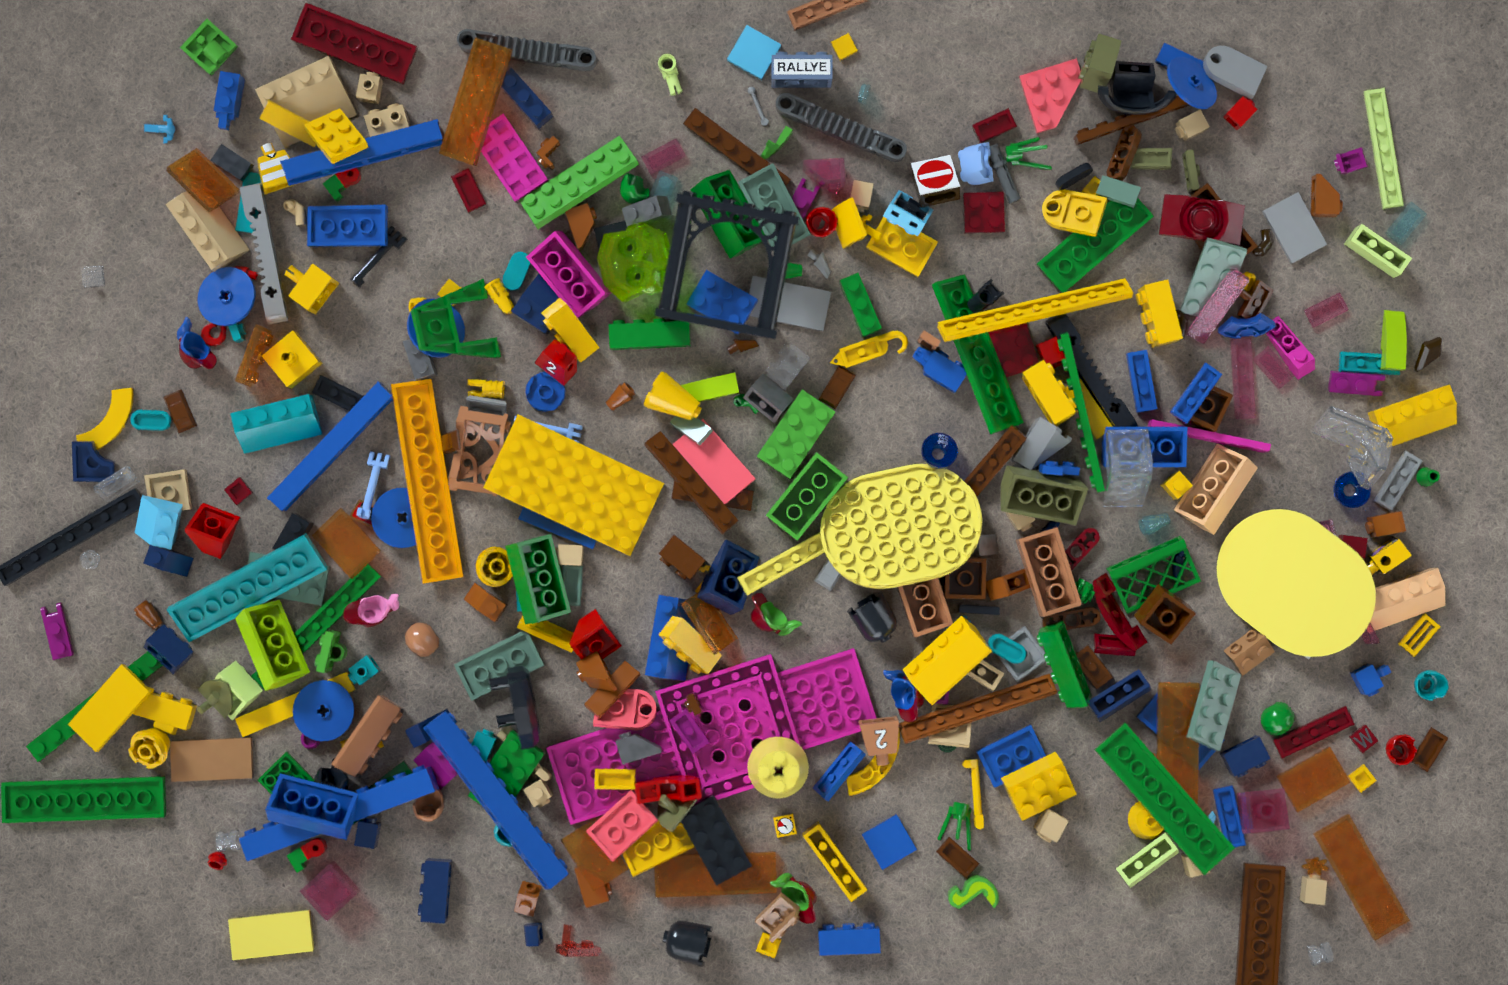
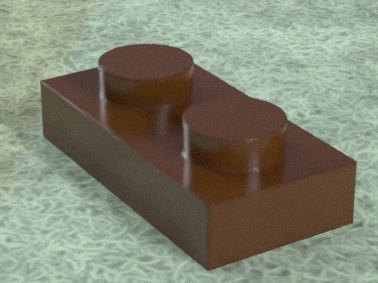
[1076,644,1113,689]
[684,692,703,716]

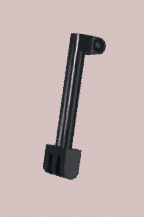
[350,226,407,288]

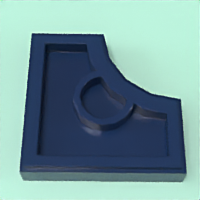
[72,441,115,482]

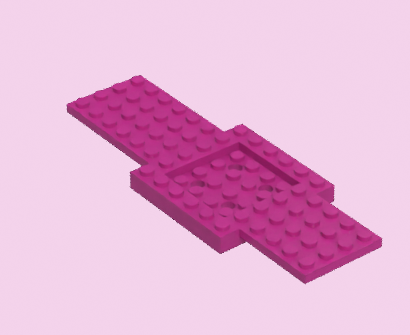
[546,648,876,825]

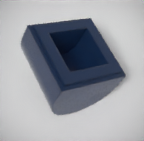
[524,922,543,947]

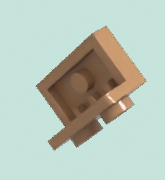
[1224,628,1275,676]
[755,893,800,942]

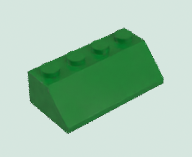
[690,169,766,259]
[1037,621,1092,708]

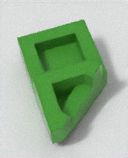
[761,126,793,160]

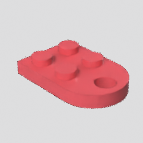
[593,689,657,730]

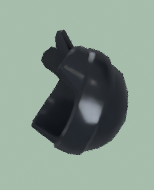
[314,758,350,790]

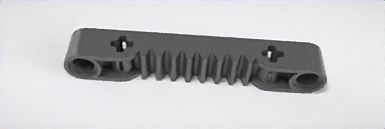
[457,29,597,71]
[776,93,907,163]

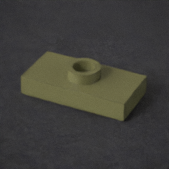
[1131,148,1172,170]
[1182,149,1200,193]

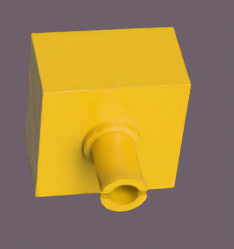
[284,263,339,315]
[262,330,323,389]

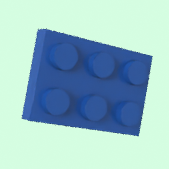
[686,270,758,335]
[976,725,1046,788]

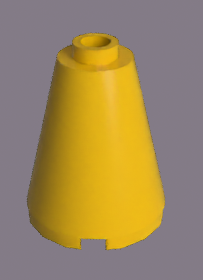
[643,372,702,420]

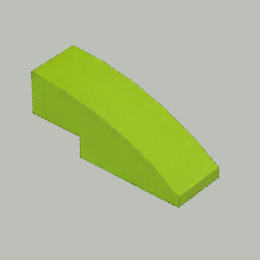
[1381,310,1407,371]
[681,373,739,402]

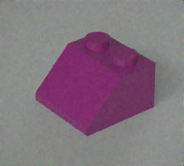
[413,742,458,790]

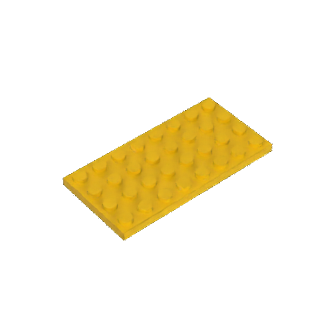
[483,414,664,556]

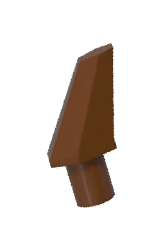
[727,339,759,355]

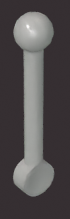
[748,87,769,126]

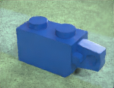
[213,71,245,131]
[912,347,967,393]

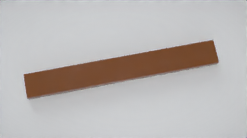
[899,674,1057,744]

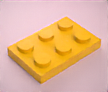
[304,108,368,164]
[866,217,938,277]

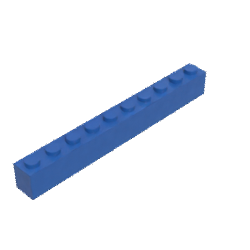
[423,711,569,890]
[239,765,439,861]

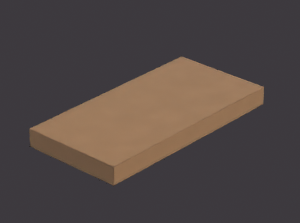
[170,737,254,782]

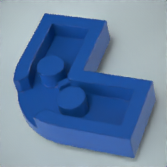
[1039,461,1080,476]

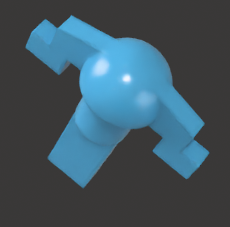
[144,115,176,143]

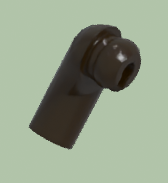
[1253,229,1272,257]
[1176,309,1188,339]

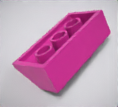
[526,230,612,318]

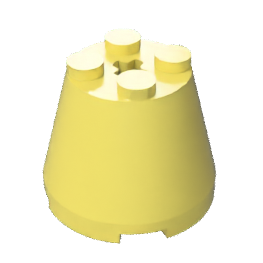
[748,737,809,798]

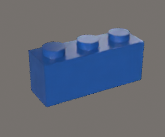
[818,922,881,956]

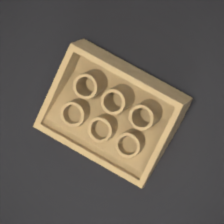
[255,56,357,148]

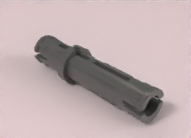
[989,144,1021,204]

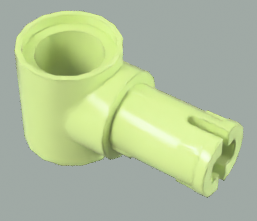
[658,54,683,96]

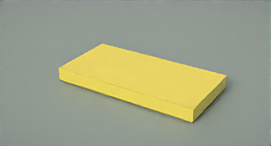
[228,910,314,960]

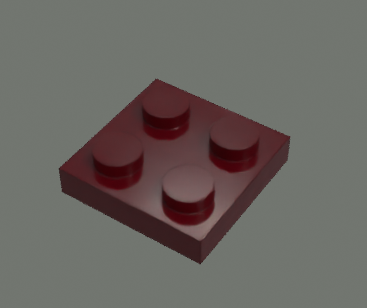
[963,192,1005,234]

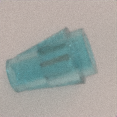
[1138,513,1170,535]

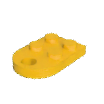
[1042,190,1107,237]

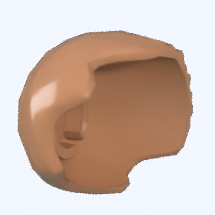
[405,622,439,657]
[413,789,445,822]

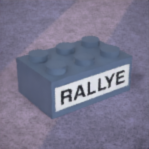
[771,52,832,88]

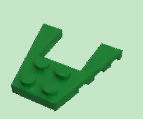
[411,279,501,358]

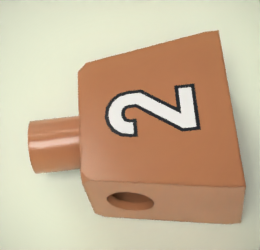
[858,716,899,766]

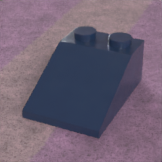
[511,274,559,335]
[697,539,759,615]

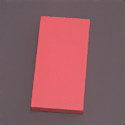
[672,419,755,505]

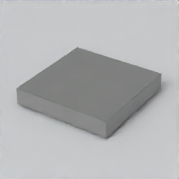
[997,626,1045,682]

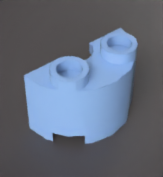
[958,142,993,185]

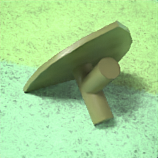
[197,679,233,719]
[657,795,697,832]

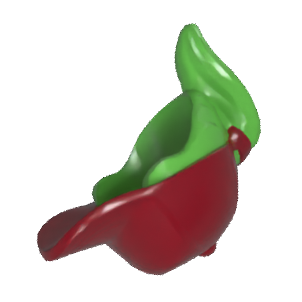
[750,593,802,636]
[770,873,817,924]

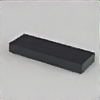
[312,375,364,411]

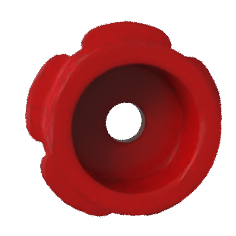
[208,852,227,870]

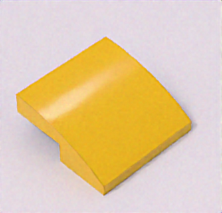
[831,197,867,249]

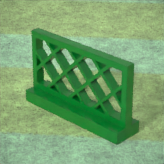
[1106,536,1201,614]

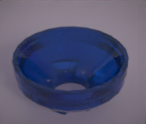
[921,433,958,469]
[1333,471,1371,508]

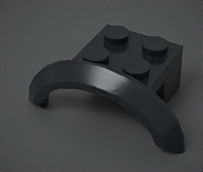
[1098,61,1177,115]

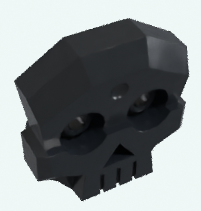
[489,665,540,750]

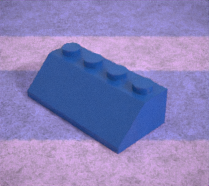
[1101,426,1187,467]
[645,595,699,681]
[265,774,359,840]

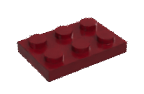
[988,323,1039,378]

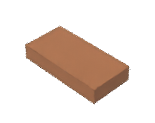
[917,330,941,352]

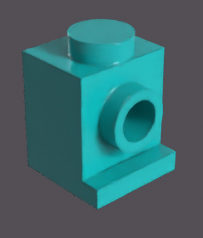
[348,654,382,685]

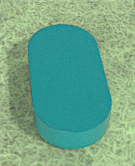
[503,252,531,291]
[130,410,172,431]
[988,634,1026,664]

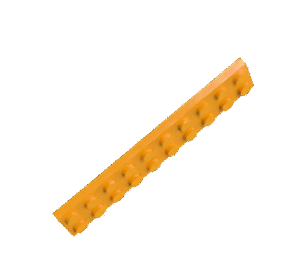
[391,379,463,584]

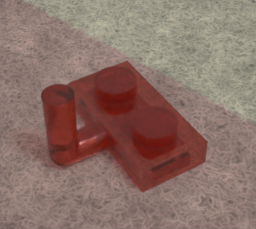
[555,924,601,957]

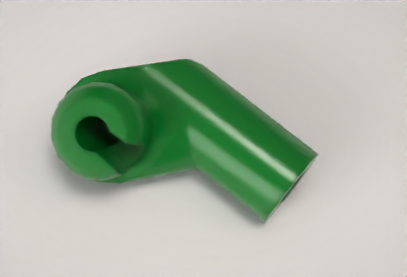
[733,393,759,414]

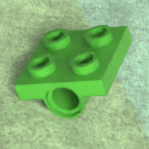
[180,19,238,76]
[315,630,347,673]

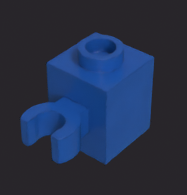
[1350,664,1391,696]

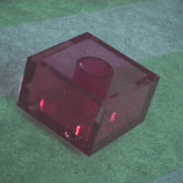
[1237,788,1290,833]
[300,861,361,922]

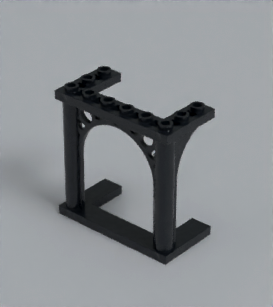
[654,190,800,339]

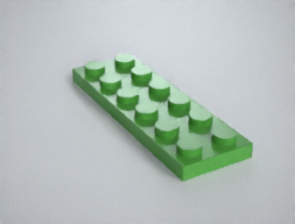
[519,135,639,229]

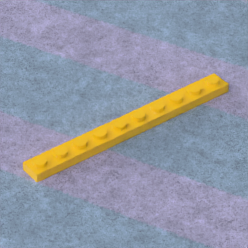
[937,278,1133,342]

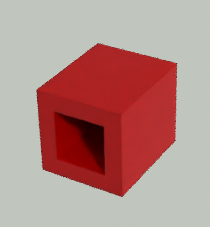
[1223,96,1258,130]
[1036,337,1065,369]

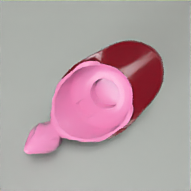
[343,594,399,627]

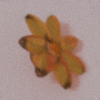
[1301,856,1329,876]

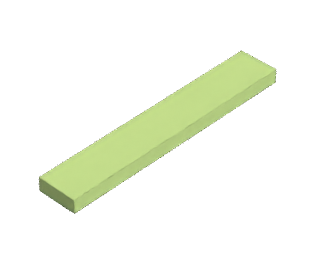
[1364,88,1404,209]

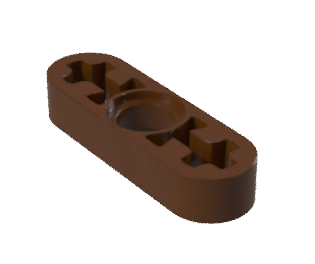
[1106,125,1142,181]
[1042,607,1101,630]

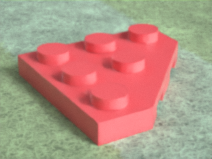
[1019,58,1081,134]

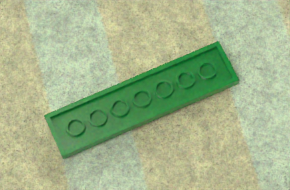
[932,274,1024,435]
[1094,723,1235,875]
[1,776,166,823]

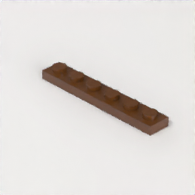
[1073,95,1189,146]
[683,108,791,186]
[644,431,739,535]

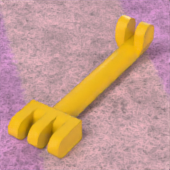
[962,759,984,829]

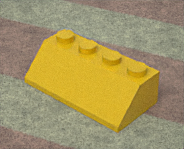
[1368,384,1457,450]
[903,616,992,705]

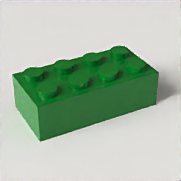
[505,534,571,624]

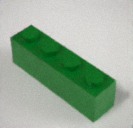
[608,319,691,350]

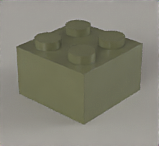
[1078,34,1122,93]

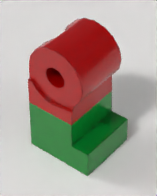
[322,168,361,202]
[287,838,327,873]

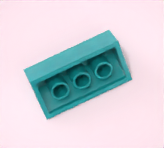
[230,394,323,454]

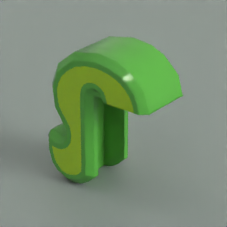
[947,875,999,909]

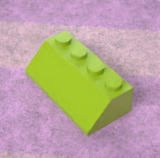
[235,600,310,691]

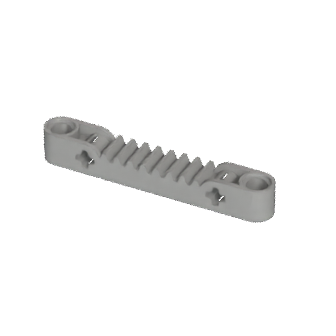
[240,183,289,325]

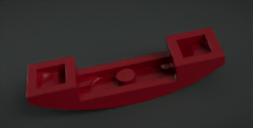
[1093,572,1147,651]

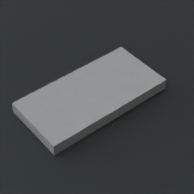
[749,276,831,331]

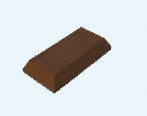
[818,366,856,410]
[163,389,197,434]
[441,430,461,454]
[1411,727,1448,772]
[936,837,980,879]

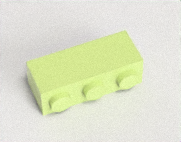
[1344,224,1412,278]
[1116,833,1179,888]

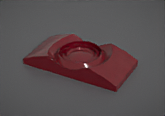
[1159,194,1245,246]

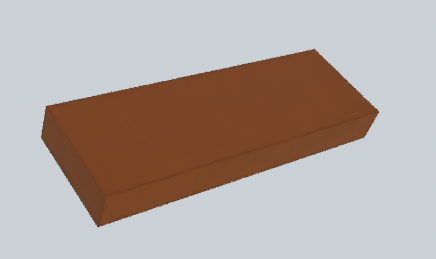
[584,661,640,719]

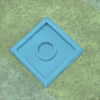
[727,25,781,80]

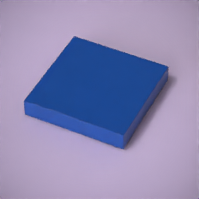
[862,814,917,870]

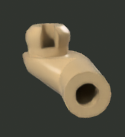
[283,199,306,226]

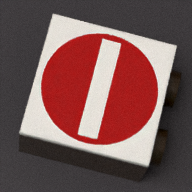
[911,155,960,208]

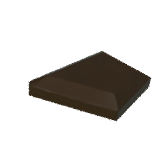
[1414,337,1442,372]

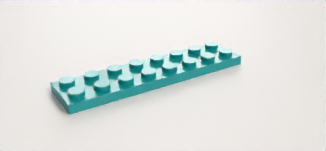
[167,534,328,642]

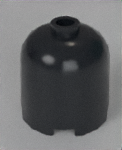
[847,591,897,643]
[663,920,713,967]

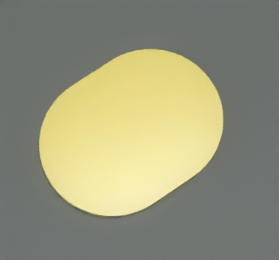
[820,464,982,589]
[1217,509,1376,657]

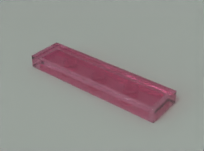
[1187,269,1249,344]
[1230,338,1256,420]

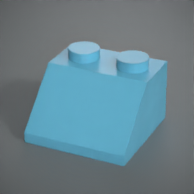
[135,495,183,550]

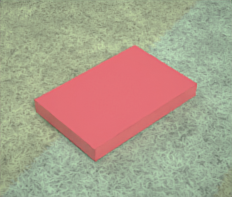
[586,790,659,862]

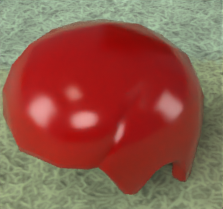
[806,207,838,237]
[1386,734,1417,766]

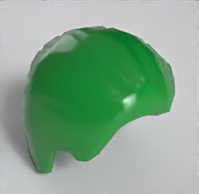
[620,173,650,204]
[1261,702,1295,735]

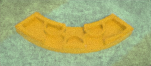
[76,388,133,450]
[846,730,900,796]

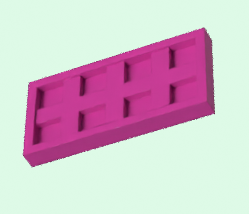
[470,113,548,203]

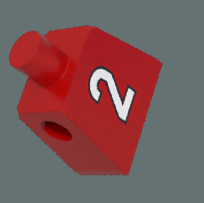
[534,339,577,386]

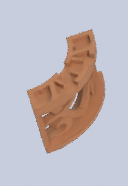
[449,406,512,496]

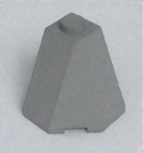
[1011,417,1072,470]

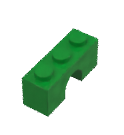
[839,273,882,338]

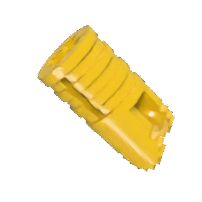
[484,278,514,314]
[467,379,505,399]

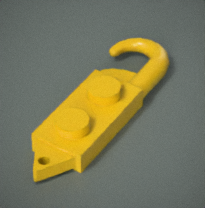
[830,331,908,369]

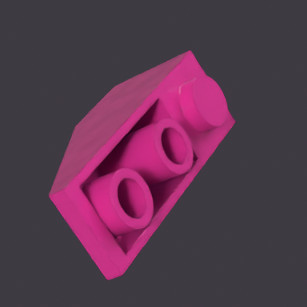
[1266,316,1315,380]

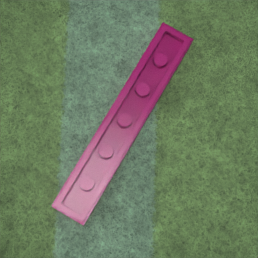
[1148,419,1271,453]

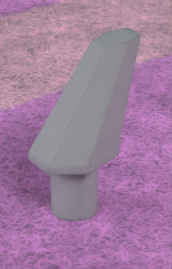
[807,249,831,279]

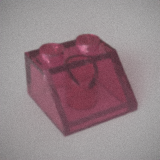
[803,158,845,193]

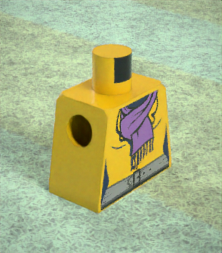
[1367,536,1412,575]

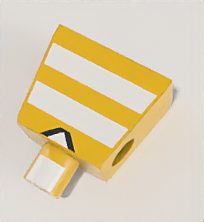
[257,143,296,195]

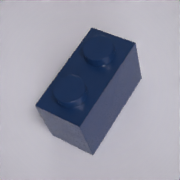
[144,624,193,674]
[1220,735,1271,778]

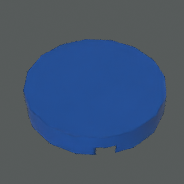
[525,372,566,412]

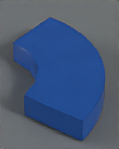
[1217,313,1276,339]

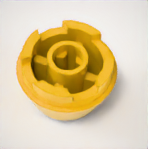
[476,547,513,587]
[128,728,170,769]
[1128,801,1164,840]

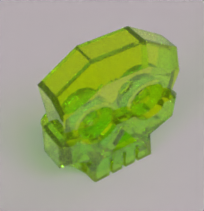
[597,222,670,303]

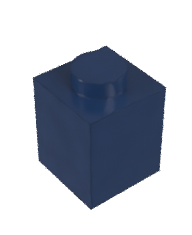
[354,817,381,849]

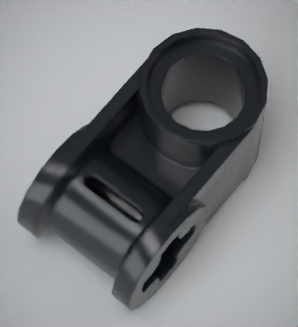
[968,279,1004,313]

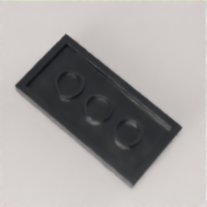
[681,794,752,886]

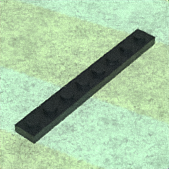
[0,488,142,586]

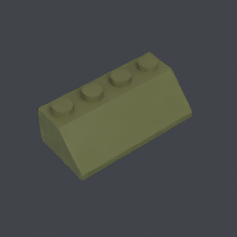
[1001,465,1088,525]

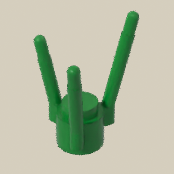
[1005,137,1052,170]
[937,802,971,851]

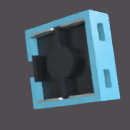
[883,190,933,236]

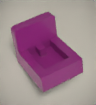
[1334,147,1368,174]

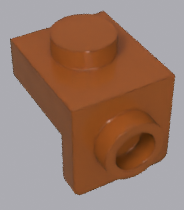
[536,136,560,170]
[514,881,542,917]

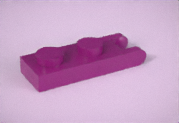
[792,178,820,219]
[1328,371,1386,396]
[40,602,74,660]

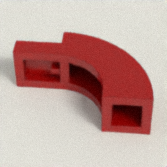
[634,775,702,804]

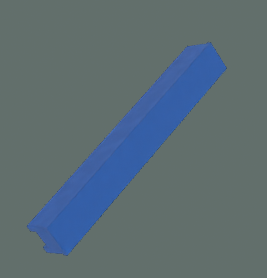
[280,119,443,186]
[267,381,393,511]

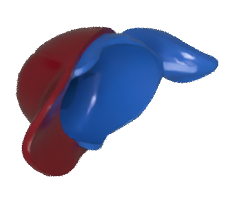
[177,317,217,369]
[883,670,924,722]

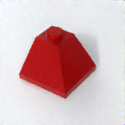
[185,503,240,559]
[569,609,622,660]

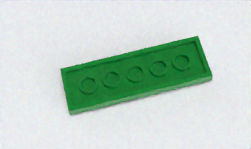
[1036,198,1154,293]

